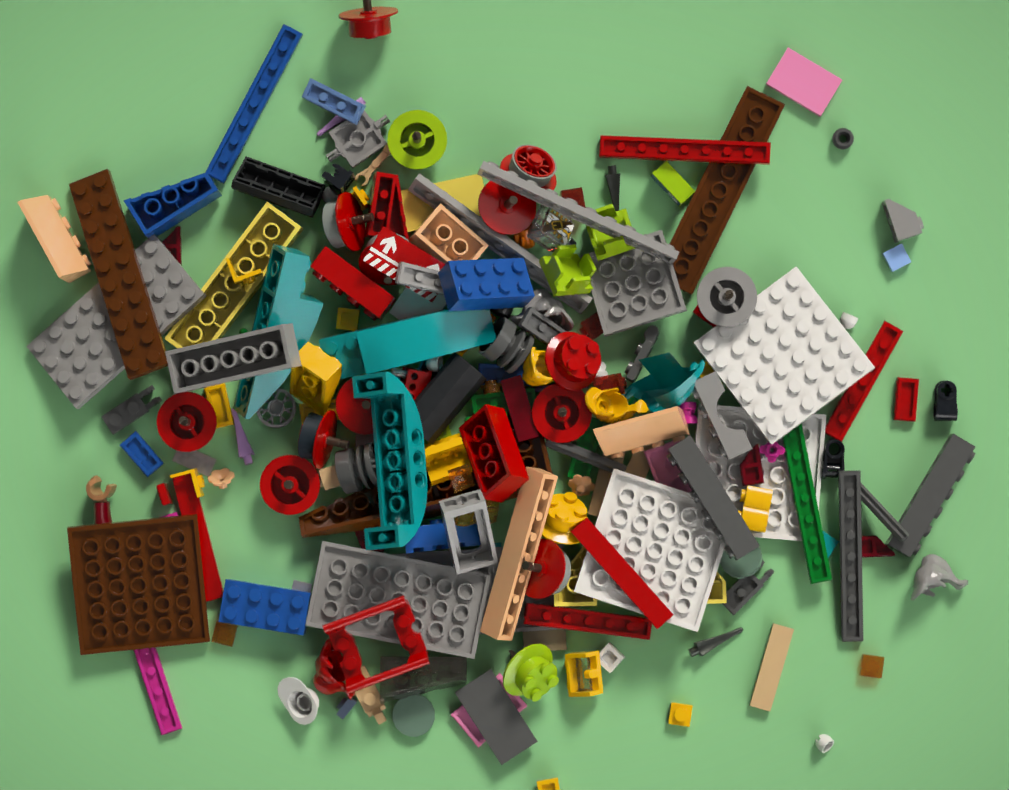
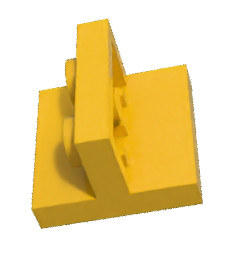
[424,433,473,486]

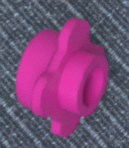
[759,442,785,463]

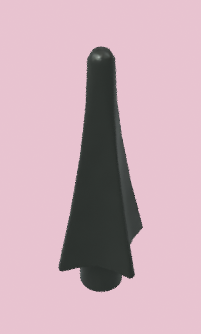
[605,165,621,211]
[688,627,743,657]

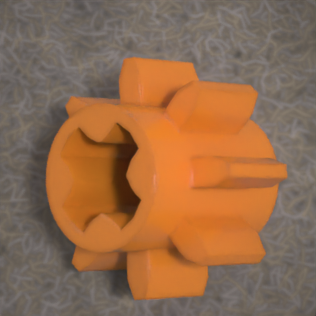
[514,223,540,249]

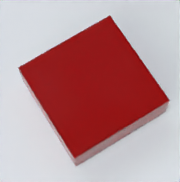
[156,483,173,506]

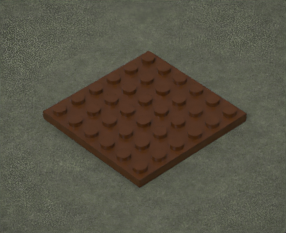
[67,514,210,655]

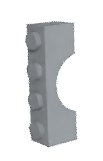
[692,371,753,460]

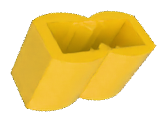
[738,485,773,533]

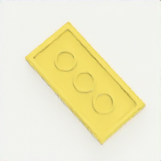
[401,174,484,233]

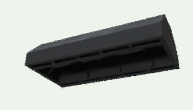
[231,156,325,218]
[414,353,486,444]

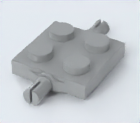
[326,110,390,168]

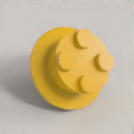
[542,492,588,545]

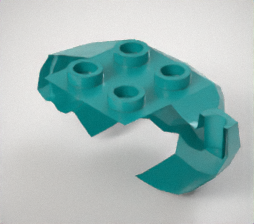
[621,352,705,413]

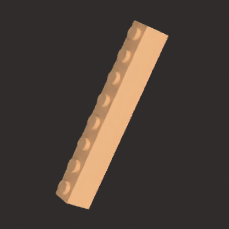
[480,467,558,641]

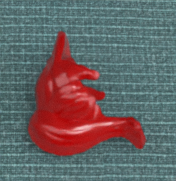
[313,639,355,700]

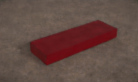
[500,375,539,442]

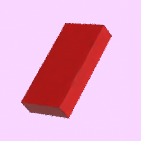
[893,377,919,422]

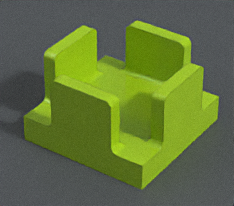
[586,204,635,261]
[539,245,596,296]

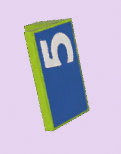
[651,161,695,207]

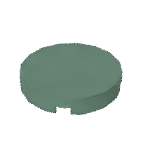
[720,545,763,579]
[393,694,435,737]

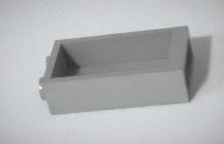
[439,489,498,575]

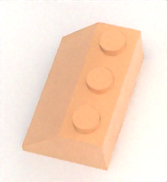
[409,203,489,264]

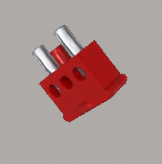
[390,367,432,400]

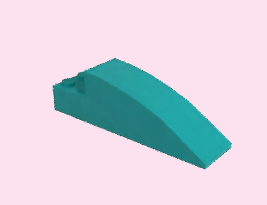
[233,244,324,419]
[319,309,496,379]

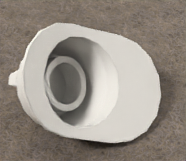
[277,677,319,725]

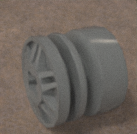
[478,316,534,374]
[335,443,378,494]

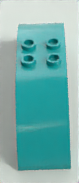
[352,372,428,550]

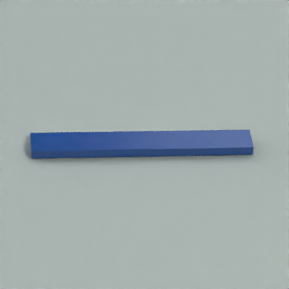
[205,24,303,184]

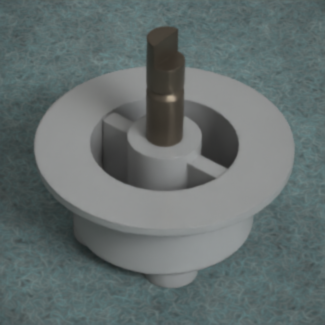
[697,267,757,327]

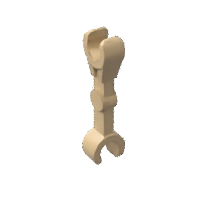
[355,143,391,187]

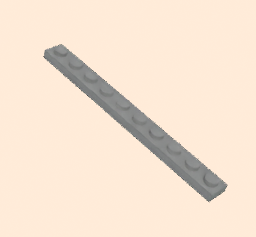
[477,161,679,265]
[408,173,593,314]

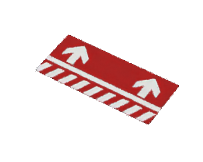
[363,226,445,303]

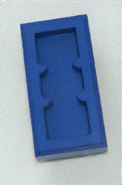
[120,431,164,477]

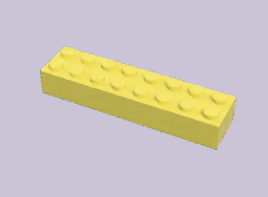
[164,202,303,349]

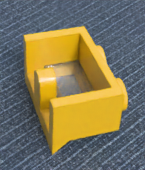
[564,651,603,697]

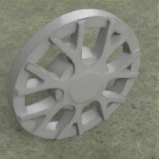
[256,388,296,428]

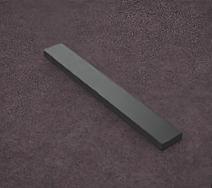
[838,470,863,642]

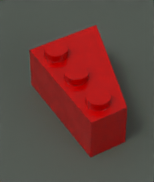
[365,172,410,242]

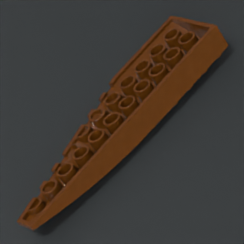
[298,428,556,538]

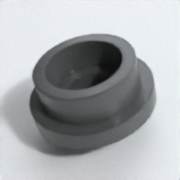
[832,128,854,150]

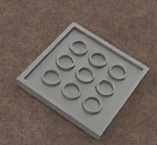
[581,230,687,337]

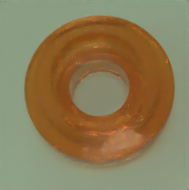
[481,380,502,395]

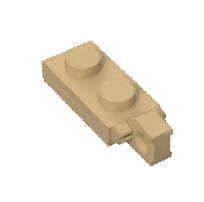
[355,665,387,725]

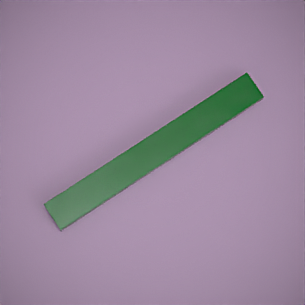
[782,423,832,584]

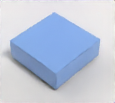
[882,243,911,272]

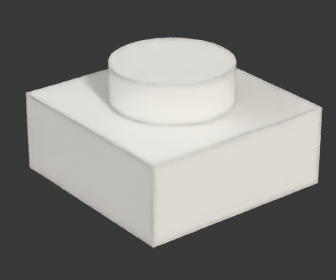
[600,642,625,673]

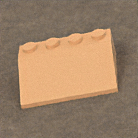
[17,195,92,283]
[593,406,690,459]

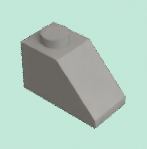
[882,199,924,243]

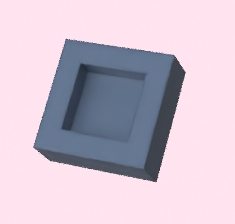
[336,697,357,719]

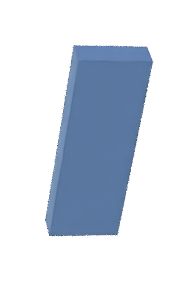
[302,78,366,125]

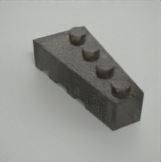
[380,657,467,704]

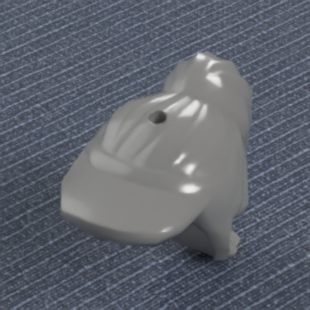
[509,289,574,331]
[911,554,968,600]

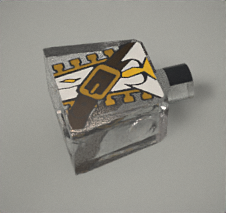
[527,204,576,252]

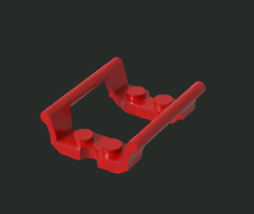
[322,595,430,694]

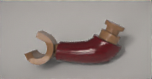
[86,475,117,524]

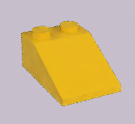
[290,342,342,416]

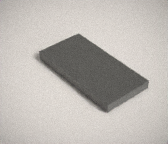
[455,669,538,765]

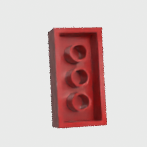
[310,246,396,321]
[459,404,529,503]

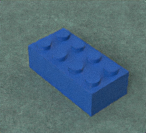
[438,258,535,311]
[218,579,312,636]

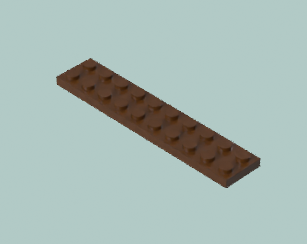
[670,86,785,295]
[69,169,168,380]

